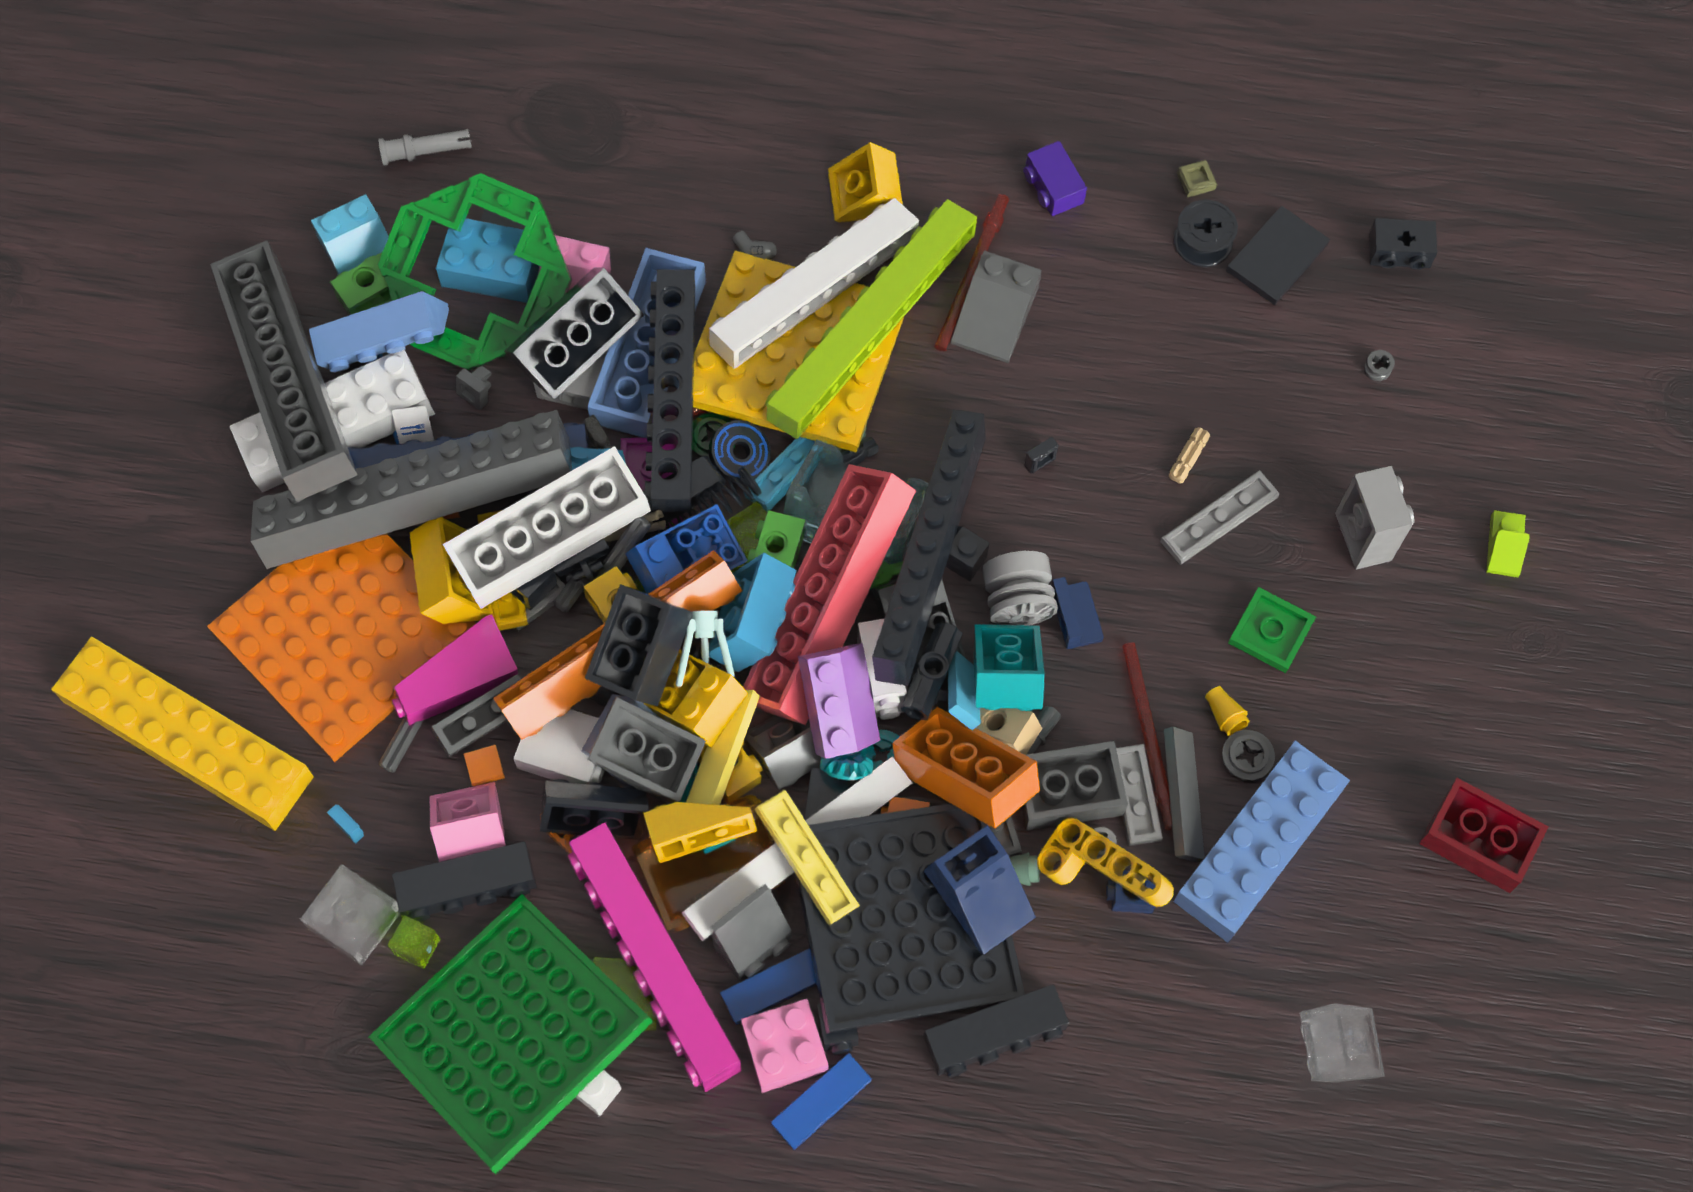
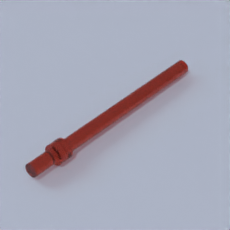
[934,194,1009,351]
[1122,643,1173,830]

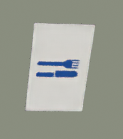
[391,406,434,444]

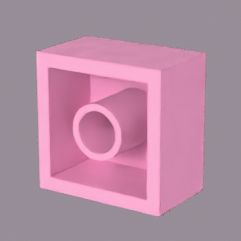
[741,999,828,1093]

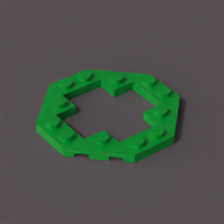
[378,173,572,370]

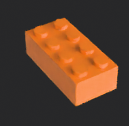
[892,707,1040,829]

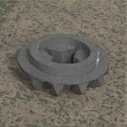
[1222,730,1275,781]

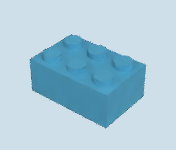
[436,219,540,303]
[709,553,797,672]

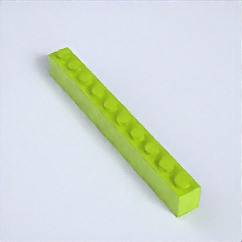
[765,199,977,439]

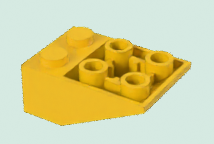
[644,650,748,748]

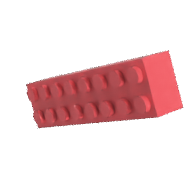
[743,464,916,725]

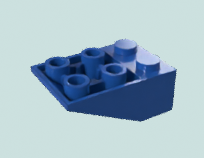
[626,504,748,594]

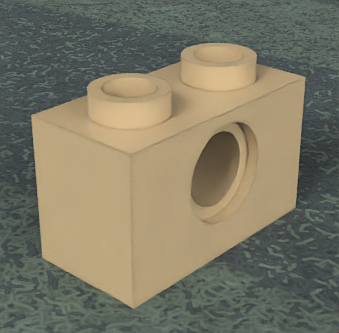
[976,708,1042,755]

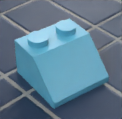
[311,194,389,275]

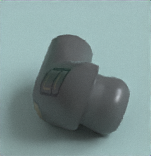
[733,231,777,260]

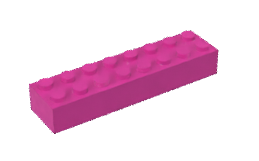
[567,823,741,1092]

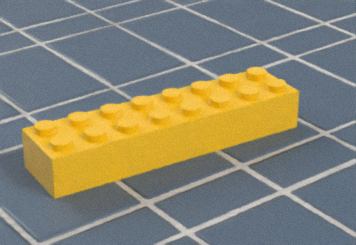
[51,636,314,831]

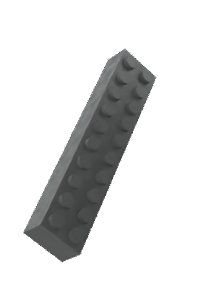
[210,240,357,501]
[251,410,572,569]

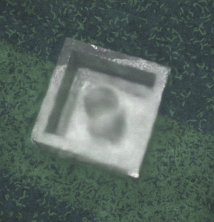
[300,864,400,966]

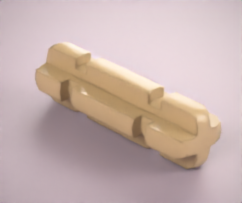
[1169,427,1210,484]

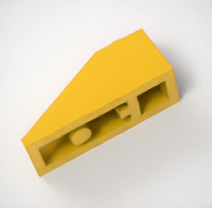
[644,802,757,863]

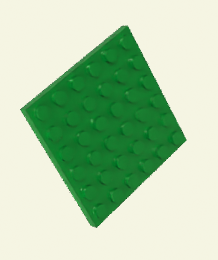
[369,894,653,1174]

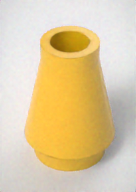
[1205,686,1250,736]

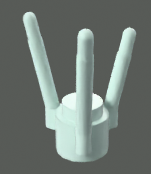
[676,611,734,687]

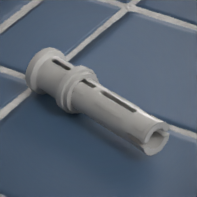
[378,129,472,166]

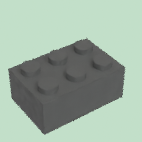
[1021,741,1128,831]

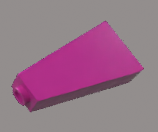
[392,614,518,726]

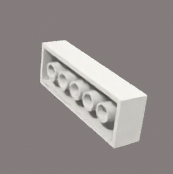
[229,350,435,492]
[443,446,651,609]

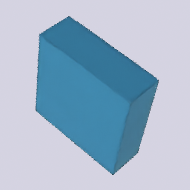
[327,804,364,844]

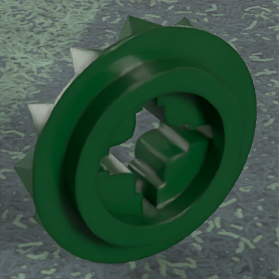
[692,413,736,458]

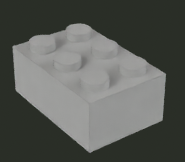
[1335,466,1414,570]

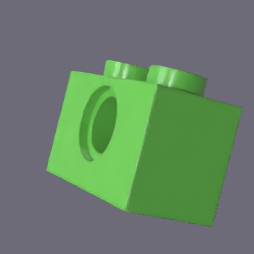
[330,252,392,315]
[747,510,806,569]

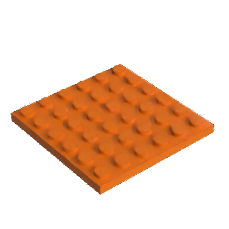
[207,533,476,762]

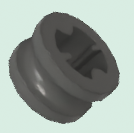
[1364,350,1395,381]

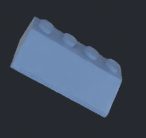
[309,291,449,372]

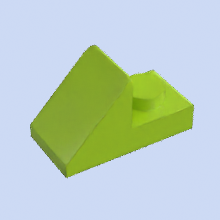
[1486,510,1530,578]

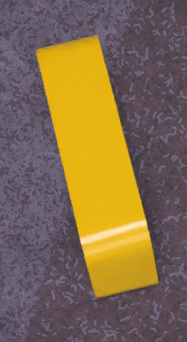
[1037,818,1174,907]

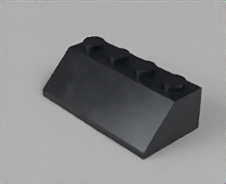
[504,267,644,399]

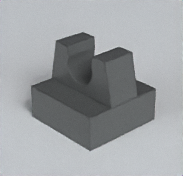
[456,366,491,410]

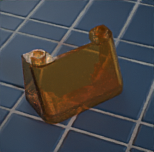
[631,795,792,931]

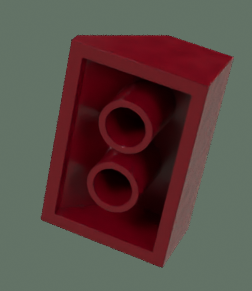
[1419,778,1548,893]

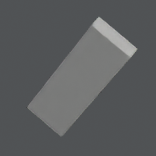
[1116,744,1162,846]

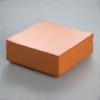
[464,745,505,786]

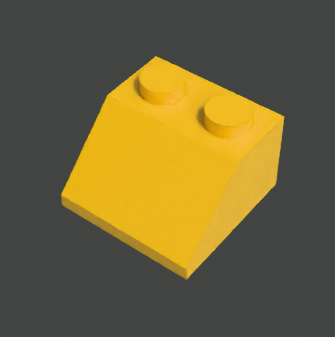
[828,142,903,222]

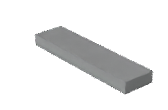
[1160,470,1280,565]

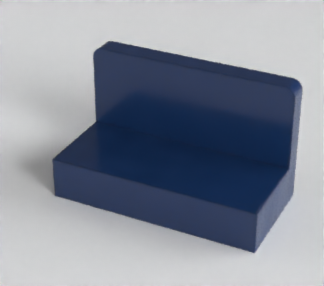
[1051,577,1104,649]

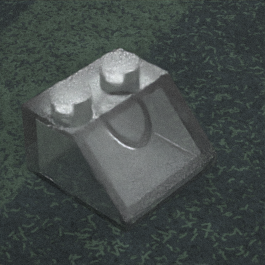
[1300,1003,1385,1083]

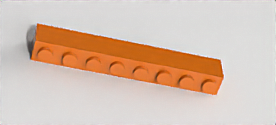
[493,550,742,740]

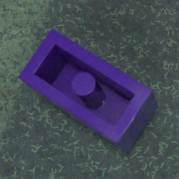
[1024,141,1087,216]

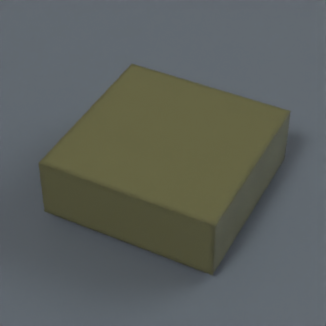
[1177,160,1217,197]

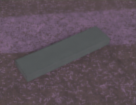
[1164,727,1205,862]

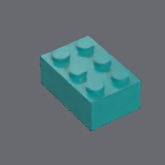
[973,624,1045,711]

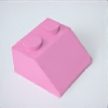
[538,235,611,291]
[430,782,506,862]

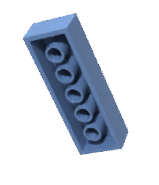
[587,248,706,438]
[1174,741,1350,943]

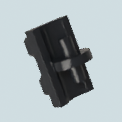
[553,539,611,583]

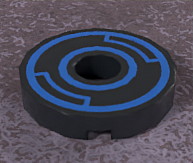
[708,420,771,483]

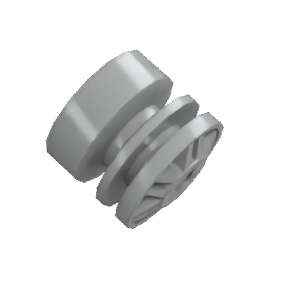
[982,551,1058,625]

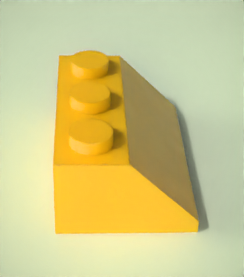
[410,517,493,624]

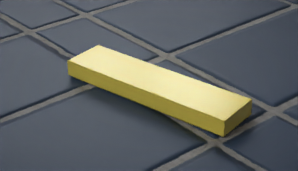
[686,690,760,805]
[755,790,859,925]

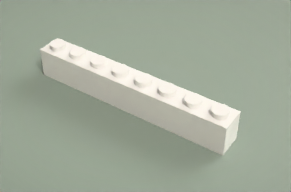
[709,198,919,369]

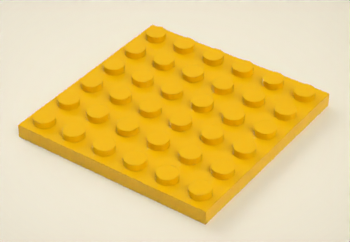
[693,251,904,453]

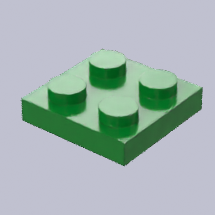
[1228,587,1316,673]

